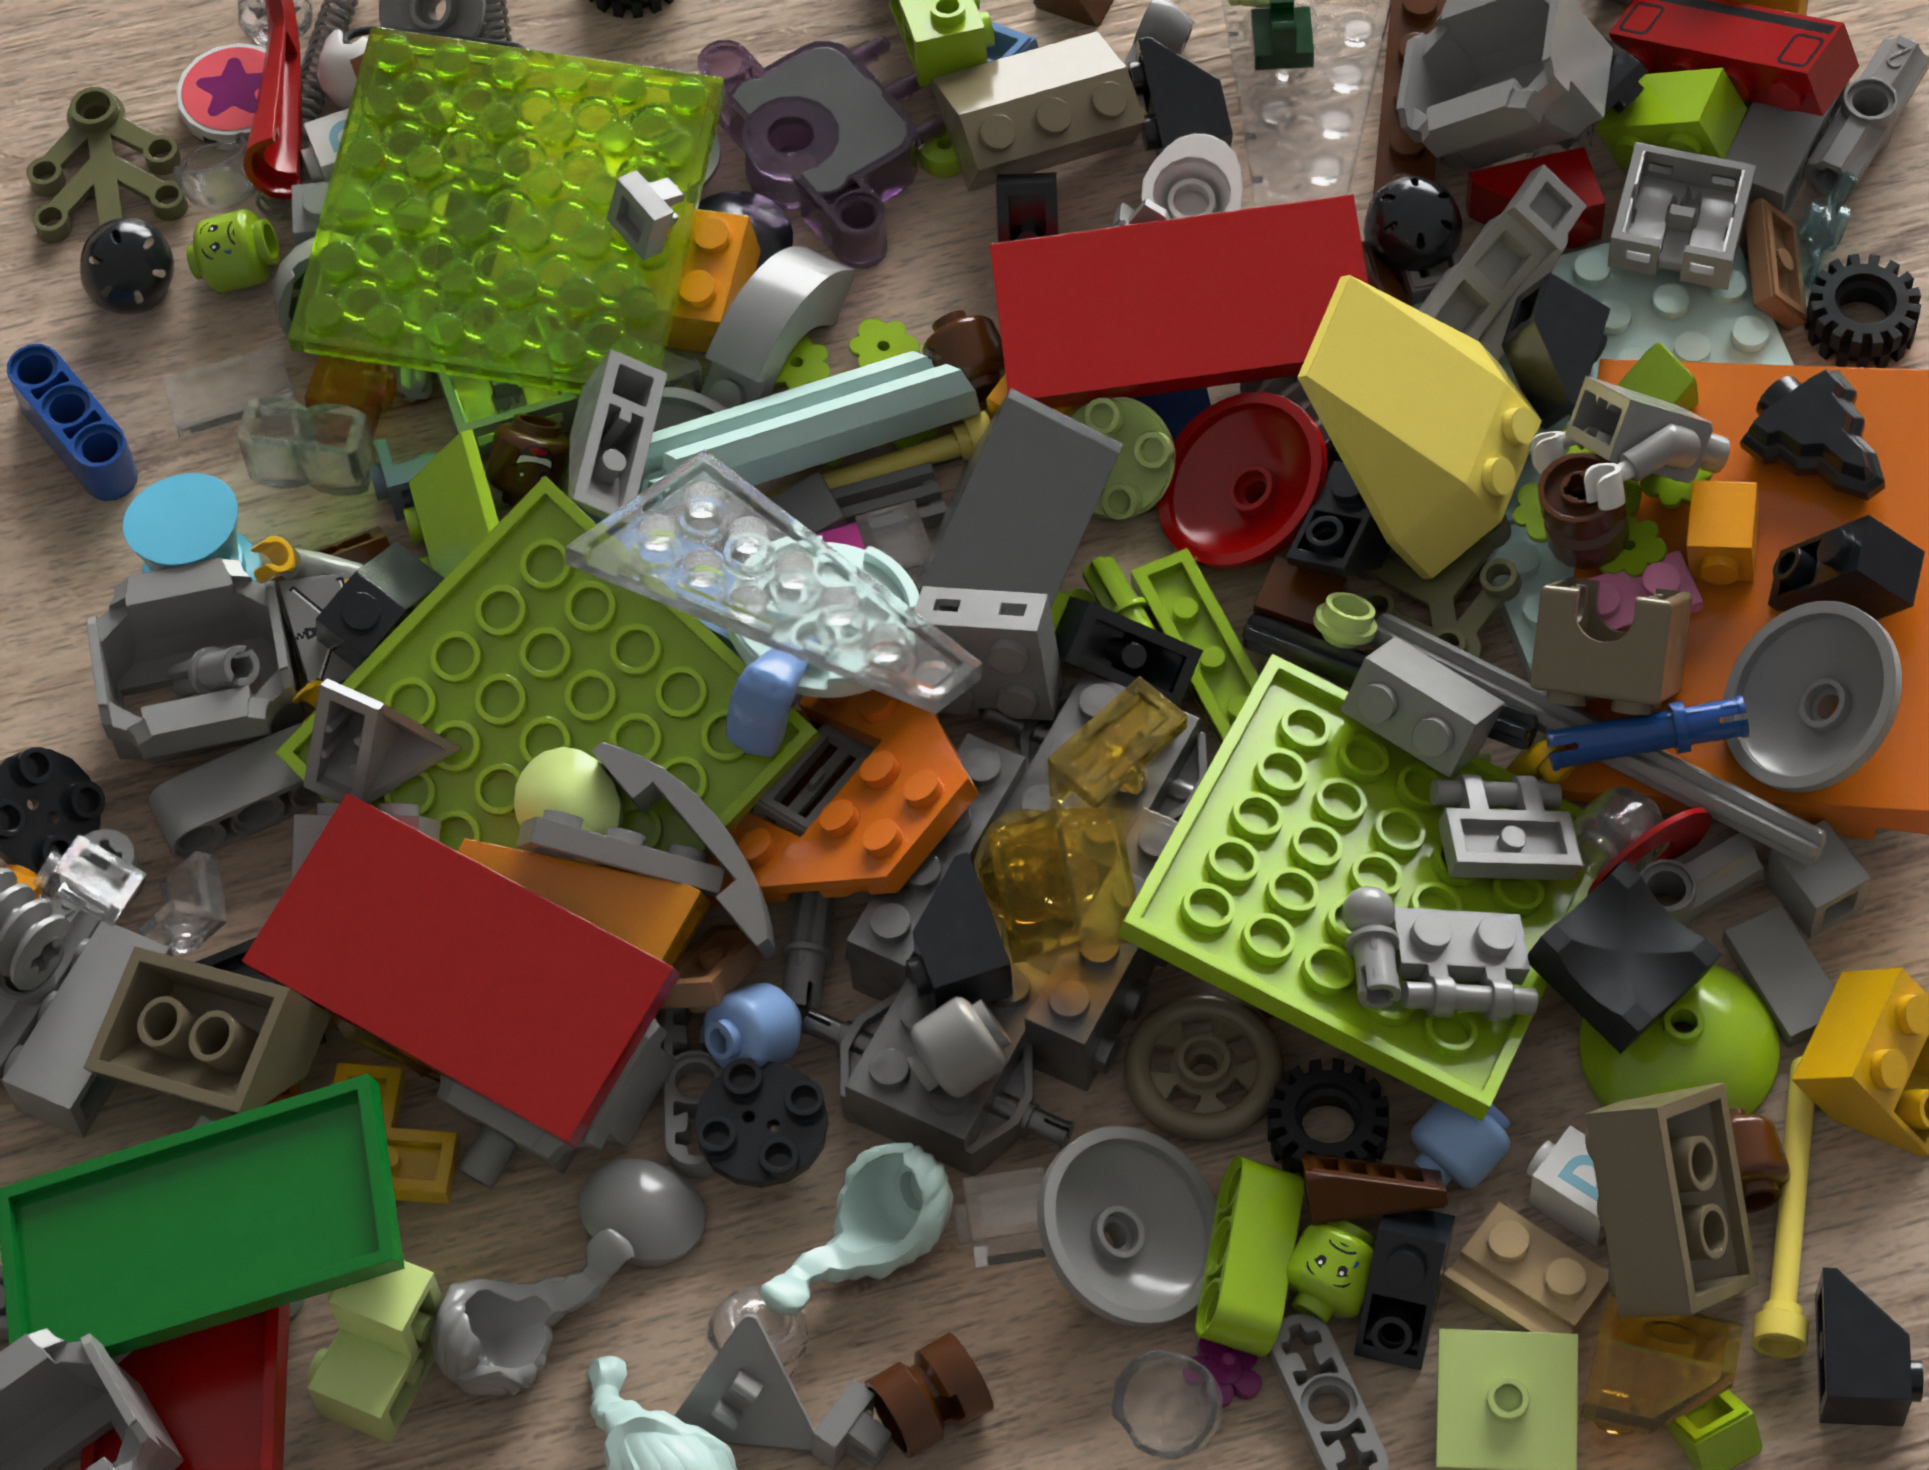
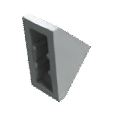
[303,679,462,804]

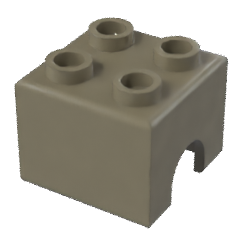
[1530,577,1692,715]

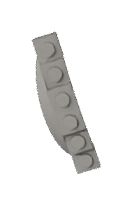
[1418,165,1587,362]

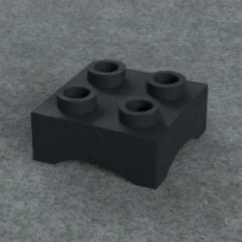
[1528,860,1722,1054]

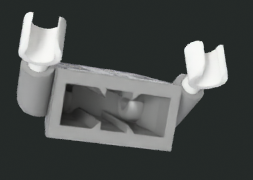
[1529,376,1730,510]

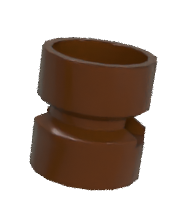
[1537,452,1629,570]
[865,1332,994,1459]

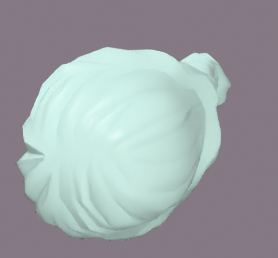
[760,1142,954,1315]
[585,1356,738,1470]

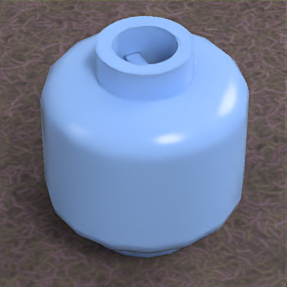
[703,983,802,1070]
[1411,1099,1511,1189]

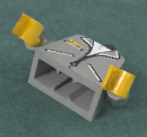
[251,536,363,723]

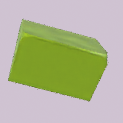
[1617,342,1699,410]
[1659,1379,1763,1470]

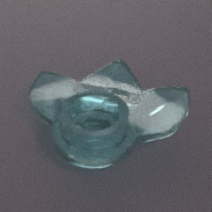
[1799,171,1857,288]

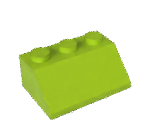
[403,429,499,578]

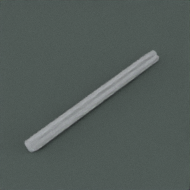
[1370,614,1827,865]

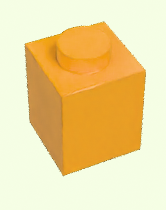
[1687,480,1759,585]

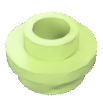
[1313,592,1377,649]

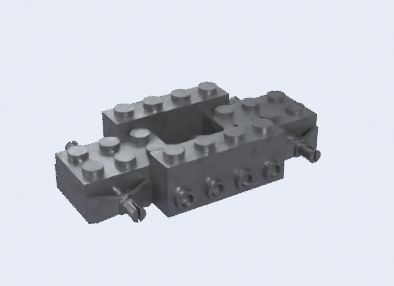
[801,670,1207,1177]

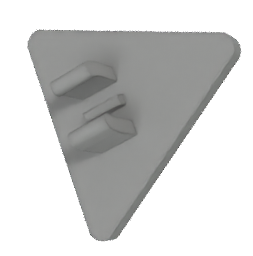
[674,1313,815,1451]

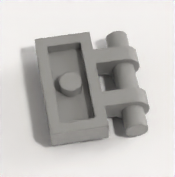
[1429,774,1583,880]
[1390,907,1538,1020]

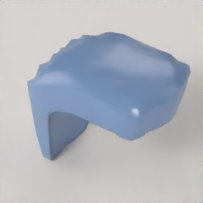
[726,646,809,757]

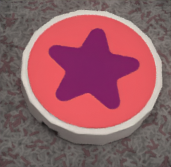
[176,43,266,148]

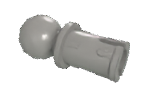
[1342,886,1402,1009]

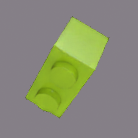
[1596,68,1747,170]

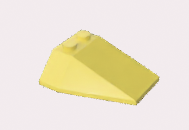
[1297,275,1542,580]

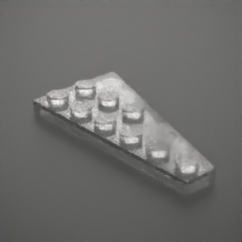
[1222,0,1391,207]
[565,449,983,715]

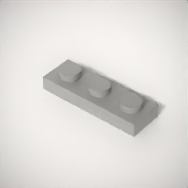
[516,810,725,897]

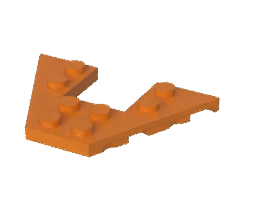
[706,662,979,907]

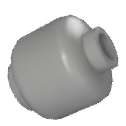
[907,997,1011,1098]

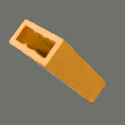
[458,838,712,966]

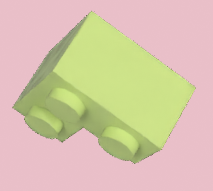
[306,1261,443,1444]

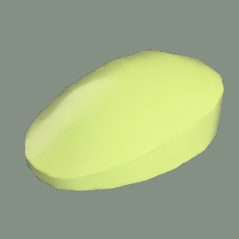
[514,747,623,835]

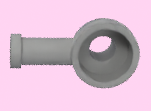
[1124,0,1195,67]

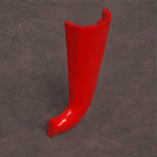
[243,0,302,199]

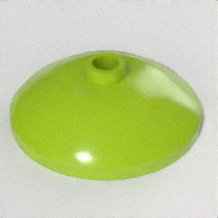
[1578,964,1780,1115]

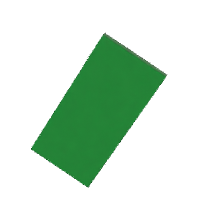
[0,1073,405,1358]

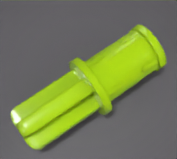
[1082,556,1156,630]

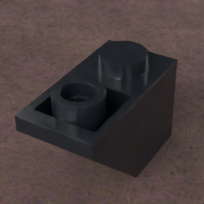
[1127,37,1233,157]
[1502,272,1611,430]
[1286,461,1391,577]
[1768,515,1925,620]
[1354,1210,1456,1370]

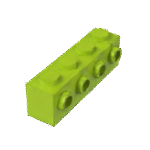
[887,0,995,87]

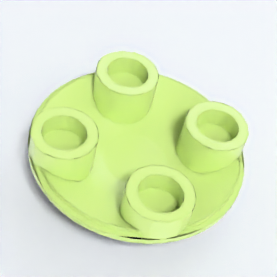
[1070,397,1175,520]

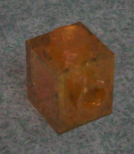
[304,339,396,441]

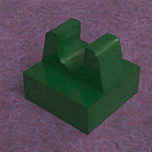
[1251,0,1314,71]

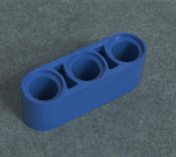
[7,344,138,501]

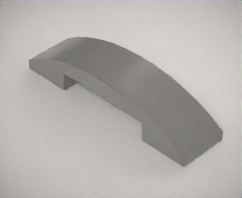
[592,742,776,959]

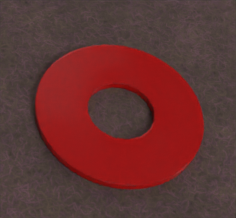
[1587,807,1712,896]

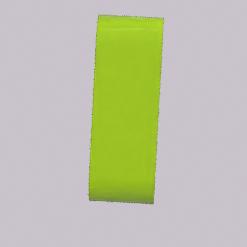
[1195,1155,1304,1358]

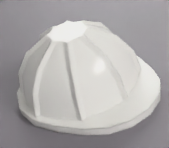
[1141,133,1243,219]

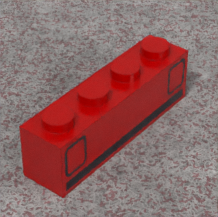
[1609,0,1860,117]

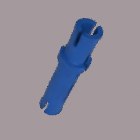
[1546,695,1749,771]

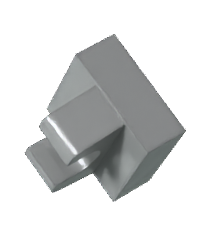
[606,170,685,261]
[811,1379,892,1470]

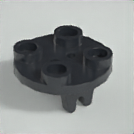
[0,747,106,875]
[694,1058,829,1188]

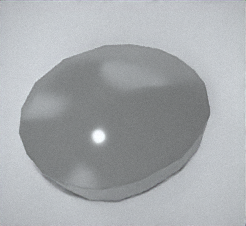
[578,1159,706,1267]

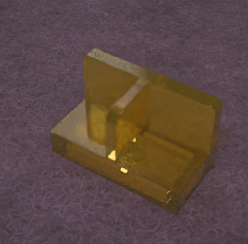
[1048,676,1187,811]

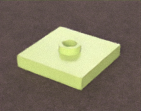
[1435,1328,1578,1470]

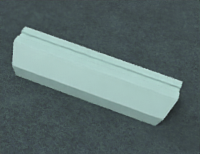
[636,351,981,517]

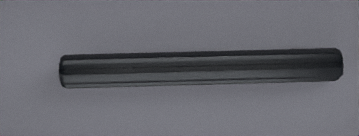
[1241,613,1539,750]

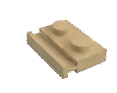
[1442,1201,1610,1334]

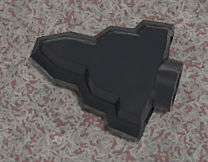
[1740,369,1885,501]

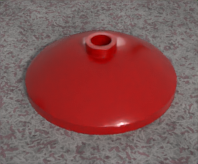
[1157,392,1328,570]

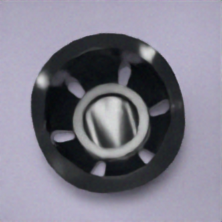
[1363,176,1462,271]
[80,217,174,314]

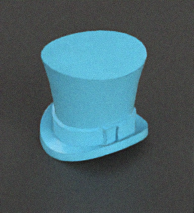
[122,473,263,583]

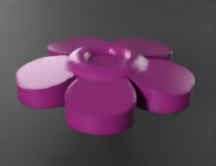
[1183,1338,1262,1408]

